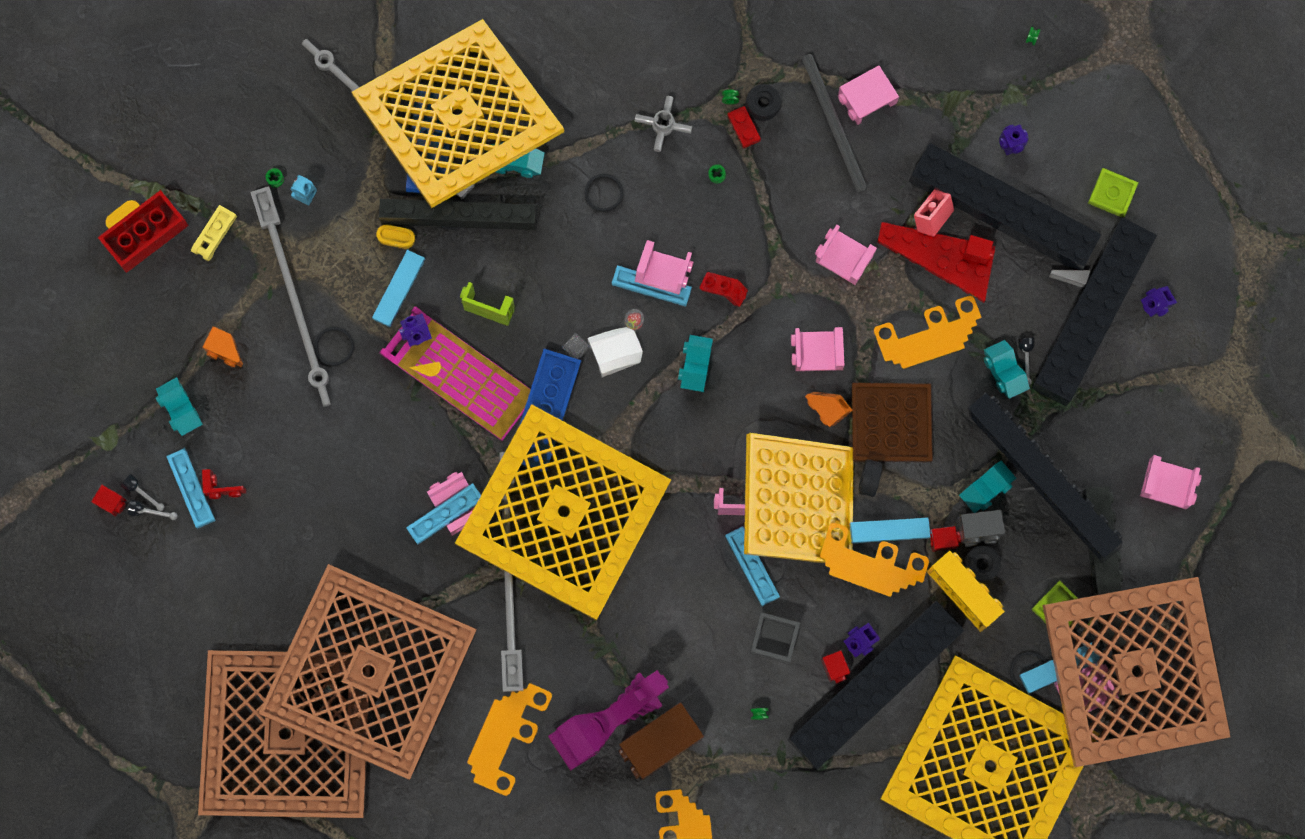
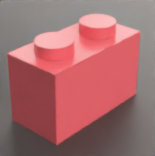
[914,189,954,237]

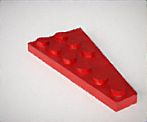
[877,222,996,303]

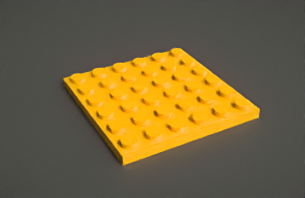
[744,433,853,563]

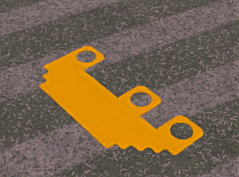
[874,296,981,369]
[820,523,929,597]
[467,683,552,796]
[655,789,712,839]

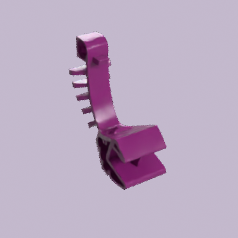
[548,670,669,771]

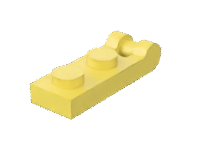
[191,205,237,261]

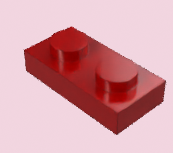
[727,106,761,149]

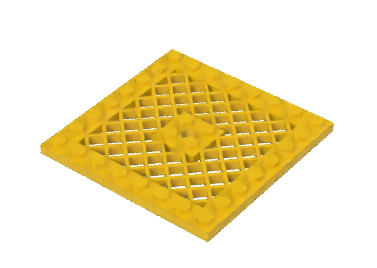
[352,19,564,208]
[455,404,671,620]
[880,655,1100,839]

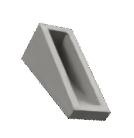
[1049,270,1090,288]

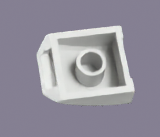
[588,327,643,377]

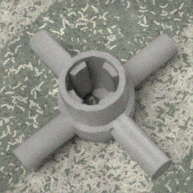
[635,96,692,152]

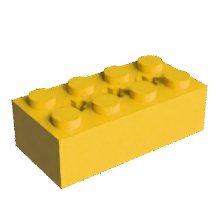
[927,551,1005,632]

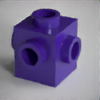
[999,124,1029,156]
[1141,286,1177,317]
[399,313,432,346]
[843,623,880,658]

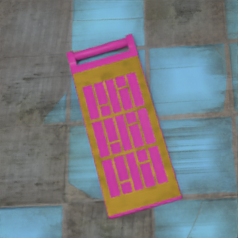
[379,307,531,441]

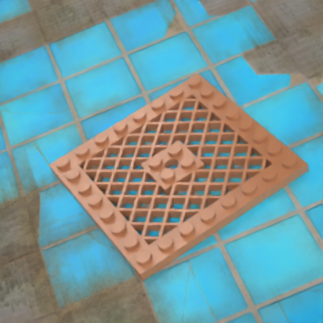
[258,564,477,780]
[1042,577,1230,767]
[198,650,371,818]

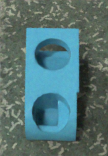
[290,175,317,205]

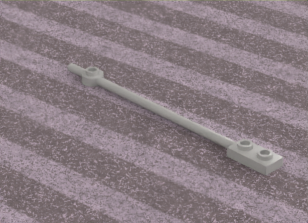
[302,39,475,200]
[251,186,331,407]
[500,452,523,692]

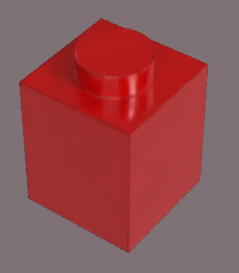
[963,235,995,265]
[91,485,126,517]
[930,526,961,552]
[821,651,850,684]

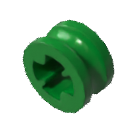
[1025,27,1040,46]
[722,90,739,105]
[708,164,726,184]
[265,168,284,188]
[750,708,769,720]

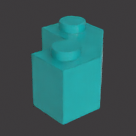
[491,142,544,178]
[678,335,713,392]
[984,340,1030,398]
[156,377,203,436]
[959,461,1017,513]

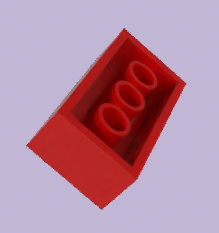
[98,190,189,273]

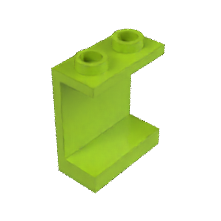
[460,282,515,326]

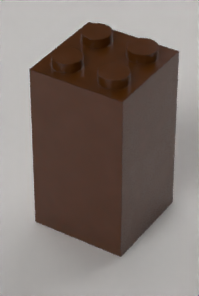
[618,702,704,781]

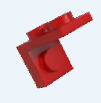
[202,469,246,499]

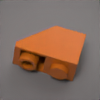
[203,327,243,367]
[805,392,853,427]

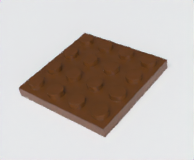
[851,383,932,463]

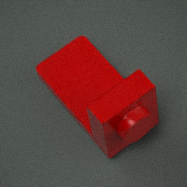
[700,272,748,307]

